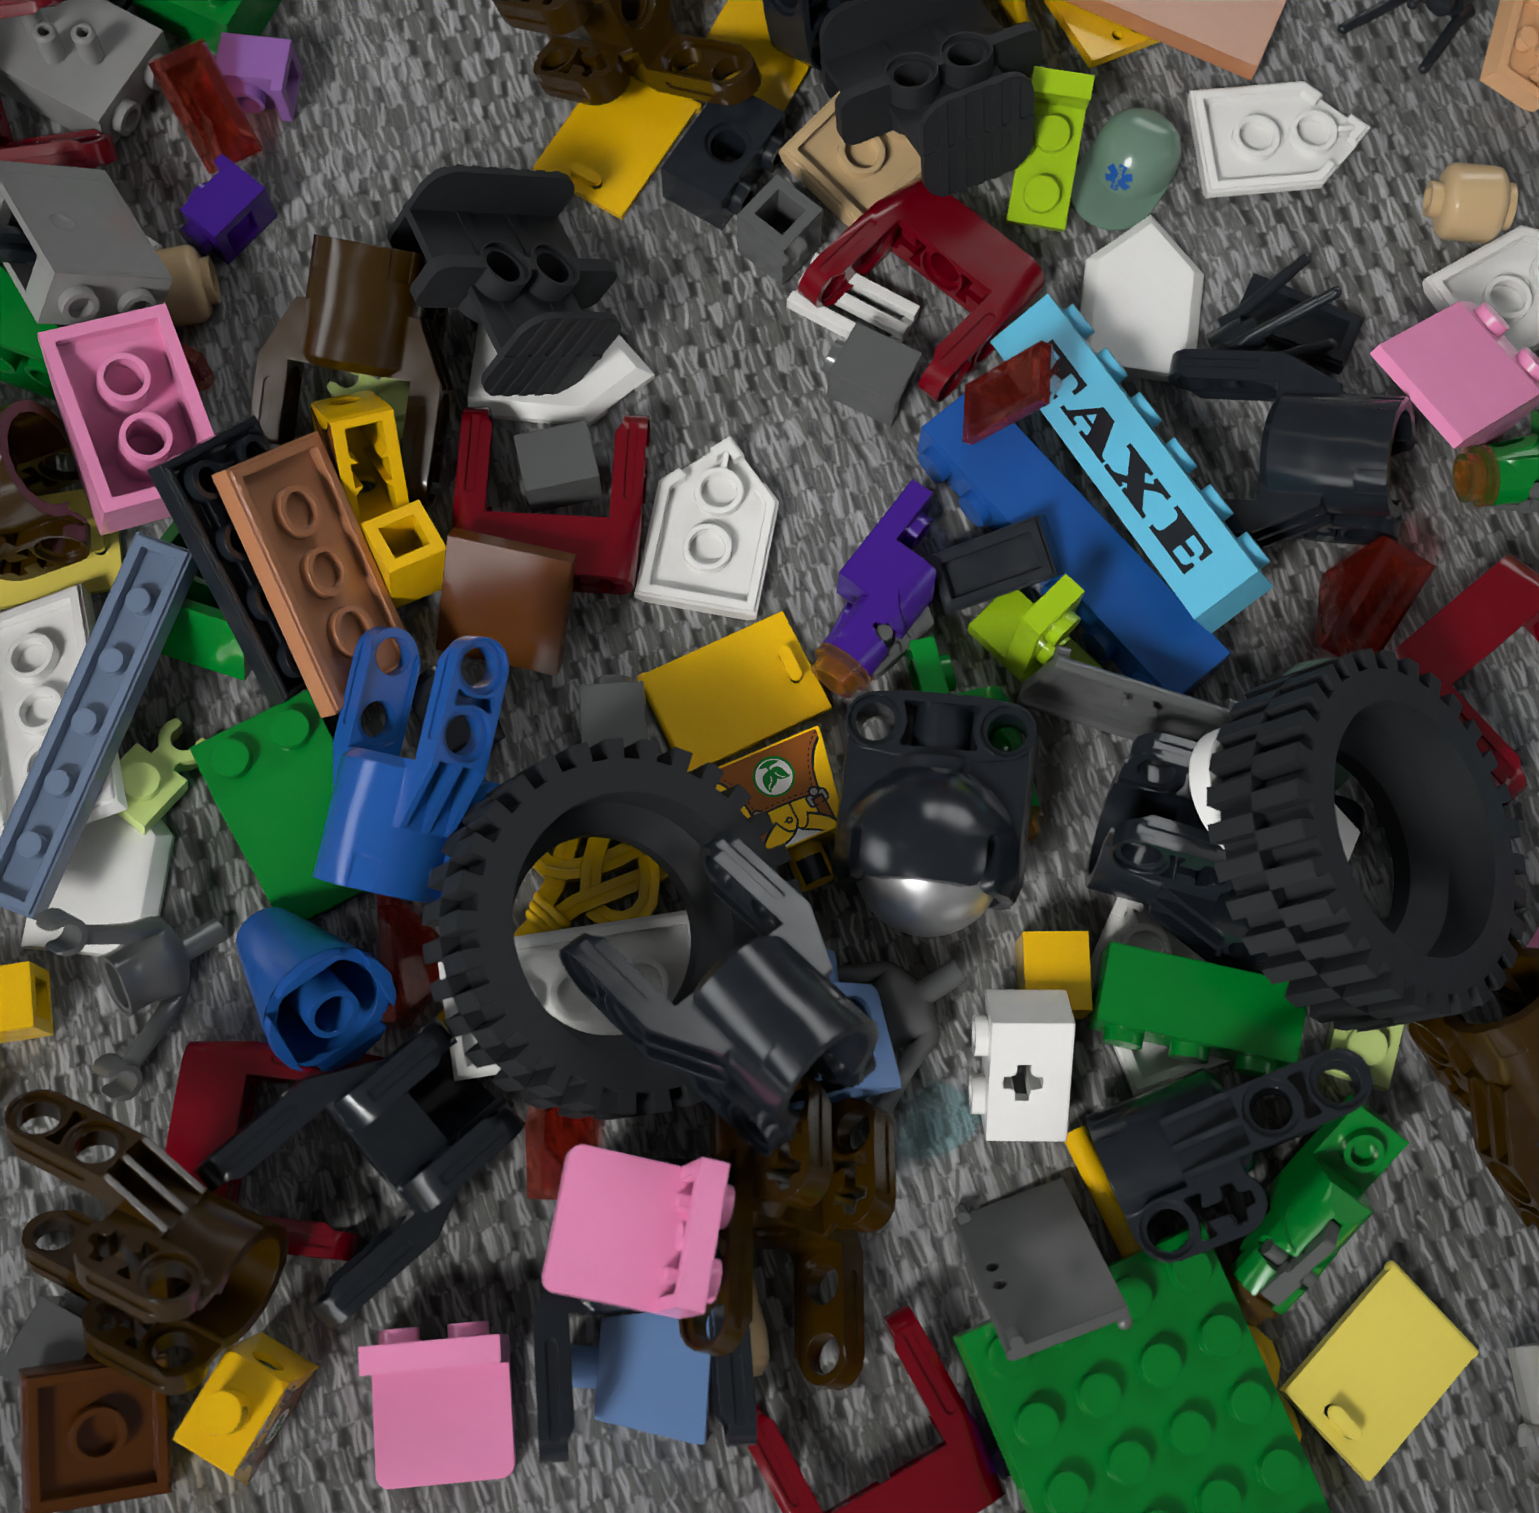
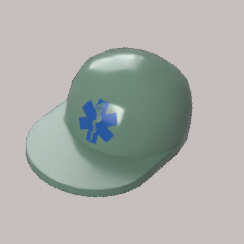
[1070,108,1182,231]

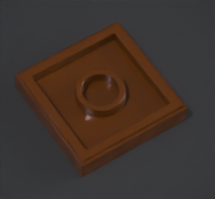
[436,527,577,676]
[19,1349,172,1513]

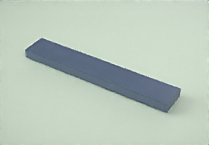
[0,532,198,920]

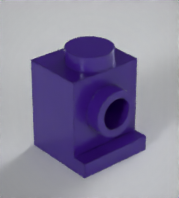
[179,154,277,265]

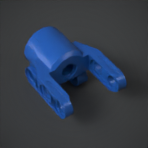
[313,626,509,903]

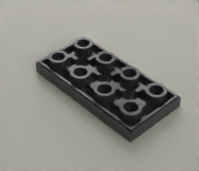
[147,415,307,705]

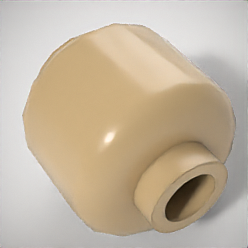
[1422,162,1518,244]
[155,244,221,328]

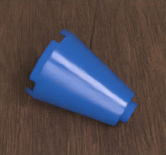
[236,907,397,1072]

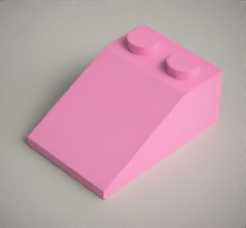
[1370,301,1539,449]
[38,303,214,536]

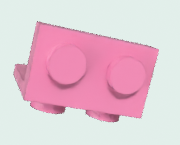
[542,1144,735,1319]
[358,1321,516,1489]

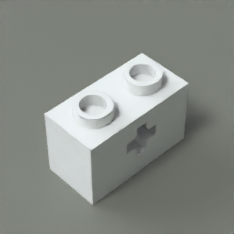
[968,989,1075,1142]

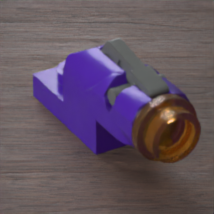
[811,479,936,698]

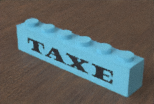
[990,294,1274,634]

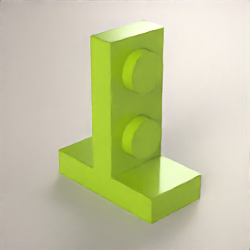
[1006,66,1095,232]
[967,574,1102,683]

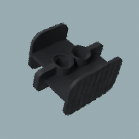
[819,0,1042,197]
[387,164,621,397]

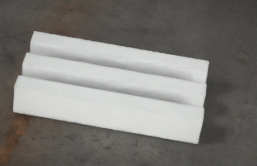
[787,253,920,343]

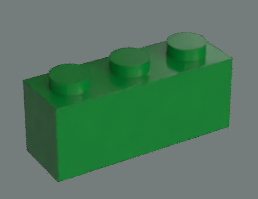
[1087,941,1307,1078]

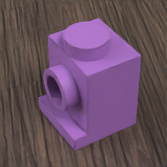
[206,32,303,122]

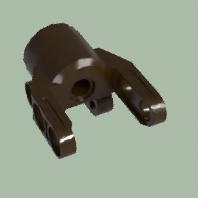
[492,0,762,106]
[250,234,453,506]
[0,399,91,581]
[1406,940,1539,1230]
[679,1075,896,1391]
[4,1089,289,1395]

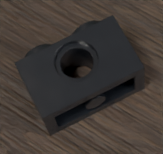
[661,79,788,230]

